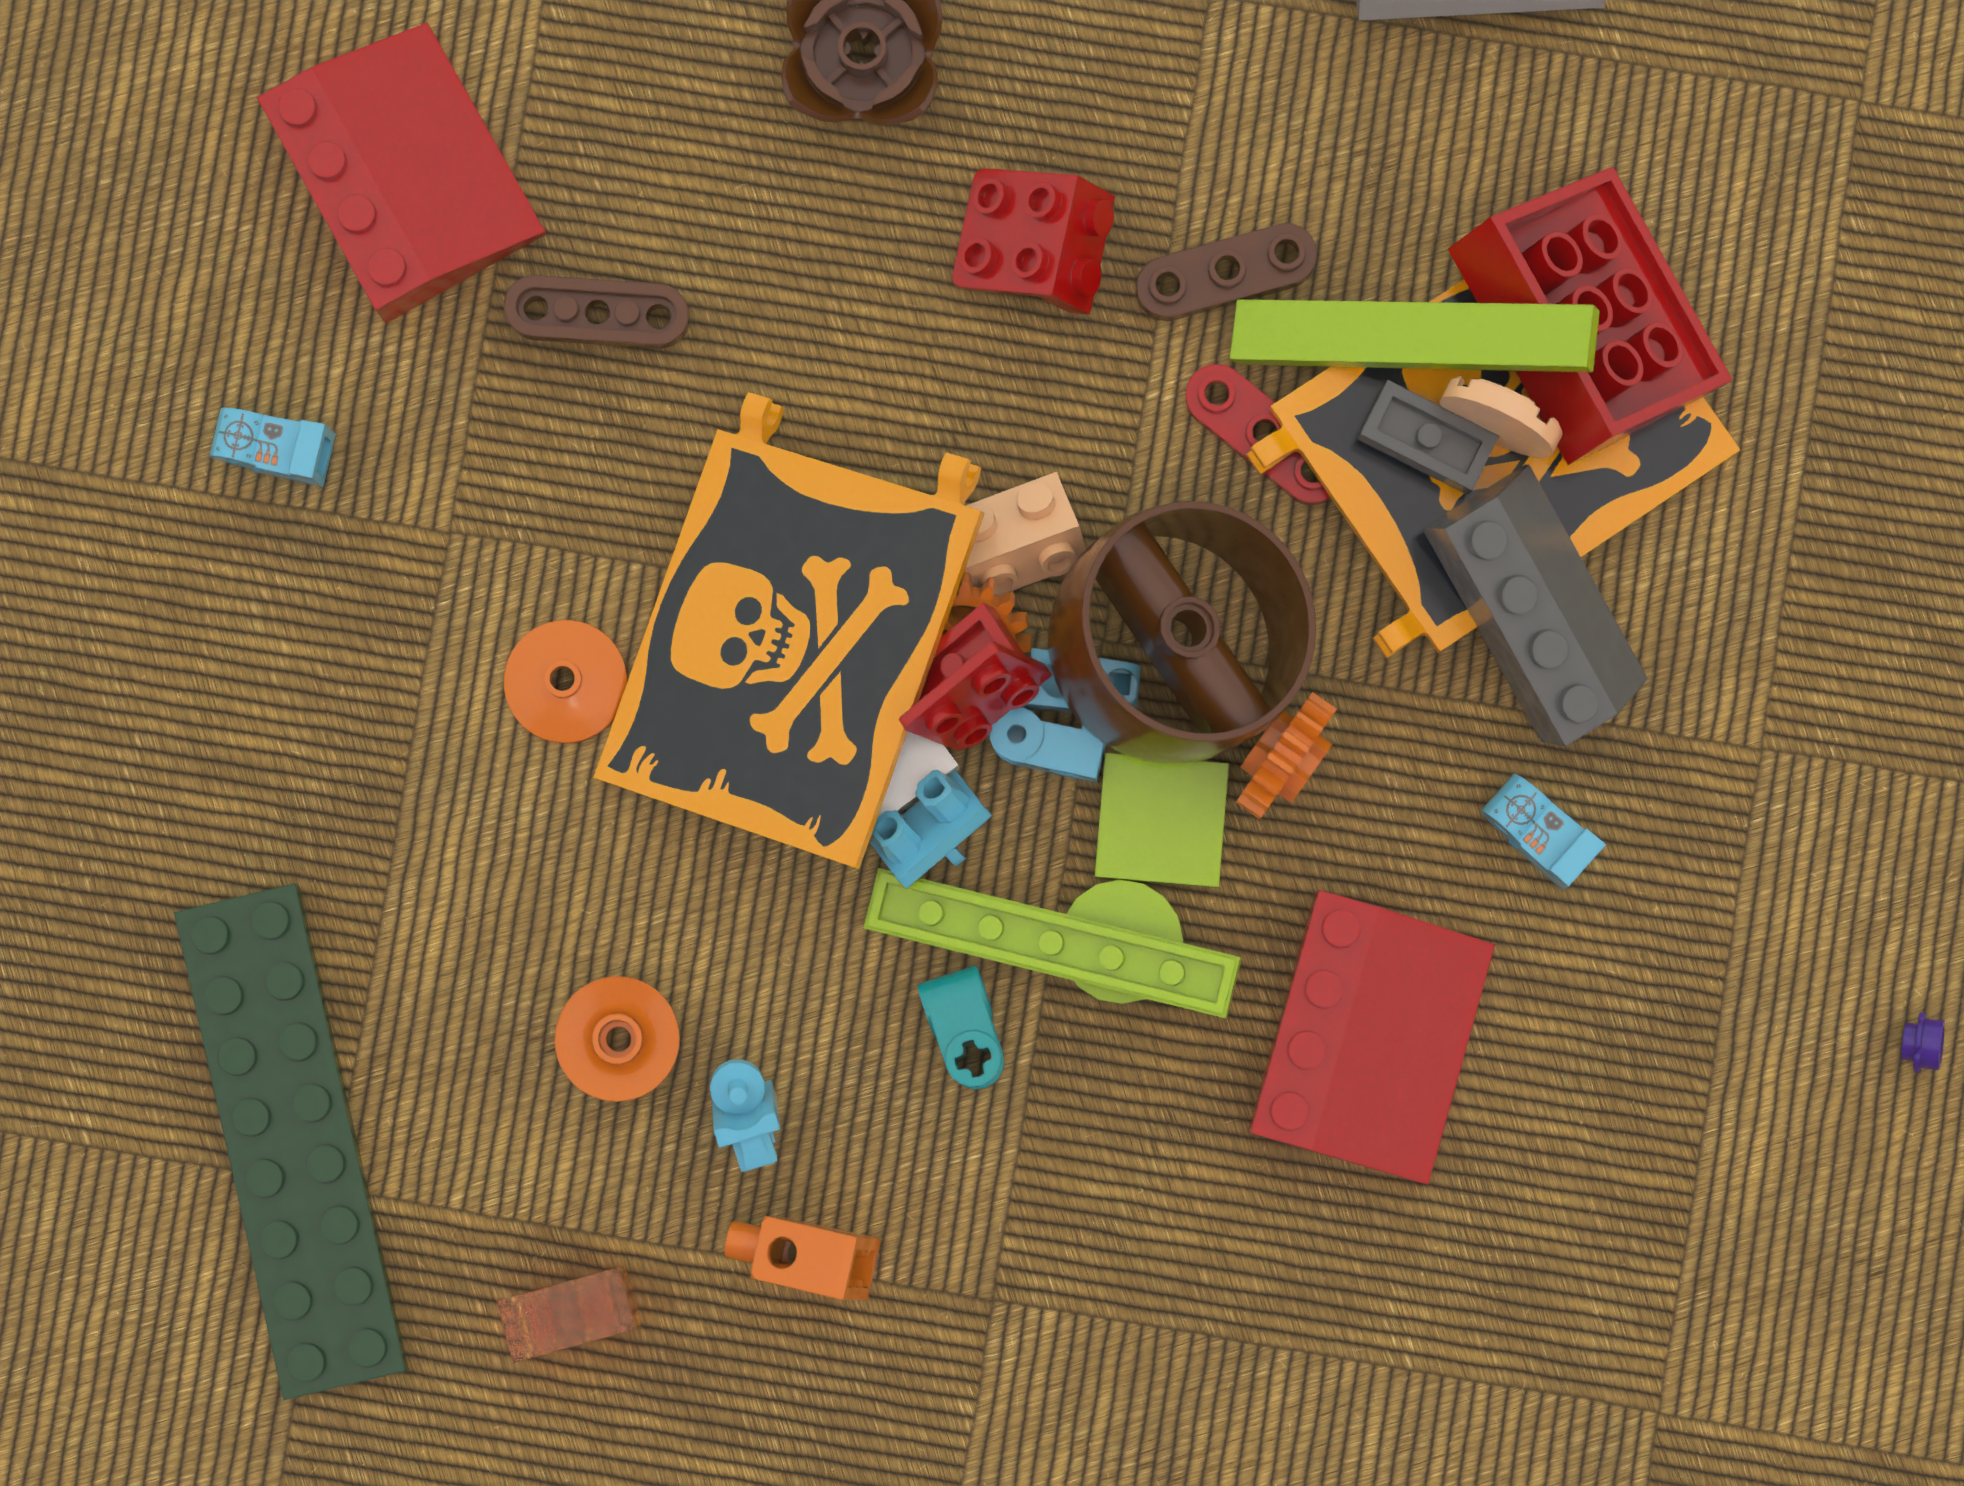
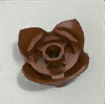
[781,0,943,126]

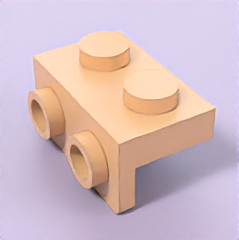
[964,472,1086,598]

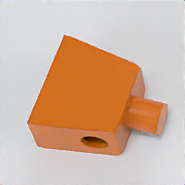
[724,1216,881,1300]

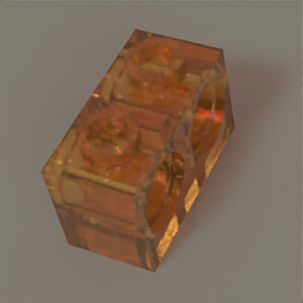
[496,1265,642,1363]

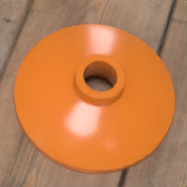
[504,620,628,743]
[554,976,680,1102]

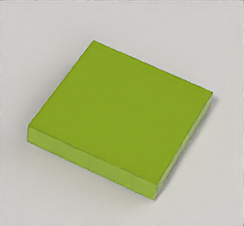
[1094,753,1229,888]

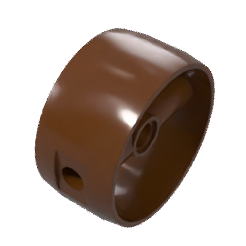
[1048,501,1316,763]

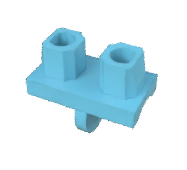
[870,770,992,889]
[710,1059,780,1172]

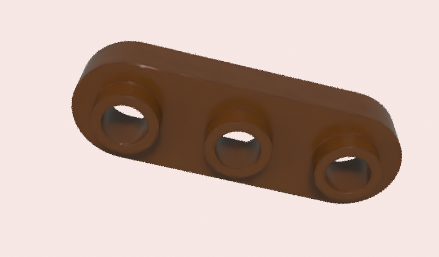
[1136,223,1317,321]
[504,275,690,349]

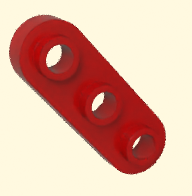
[1185,364,1331,505]

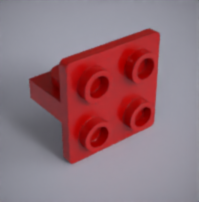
[899,603,1052,751]

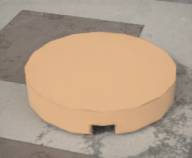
[1439,376,1563,458]

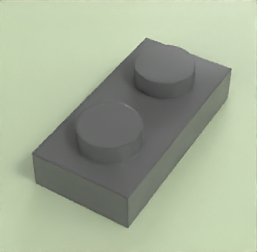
[1357,380,1499,495]

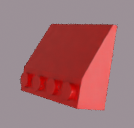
[257,22,546,323]
[1448,166,1733,465]
[1247,890,1495,1185]

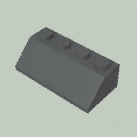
[1422,465,1648,747]

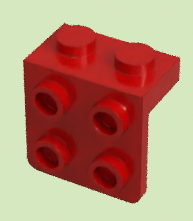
[952,168,1115,315]

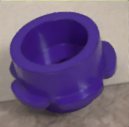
[1902,1012,1945,1073]

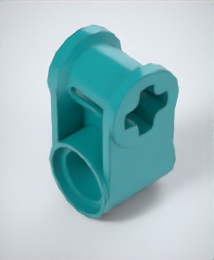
[917,965,1005,1090]

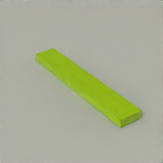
[1230,299,1600,372]
[863,868,1242,1019]

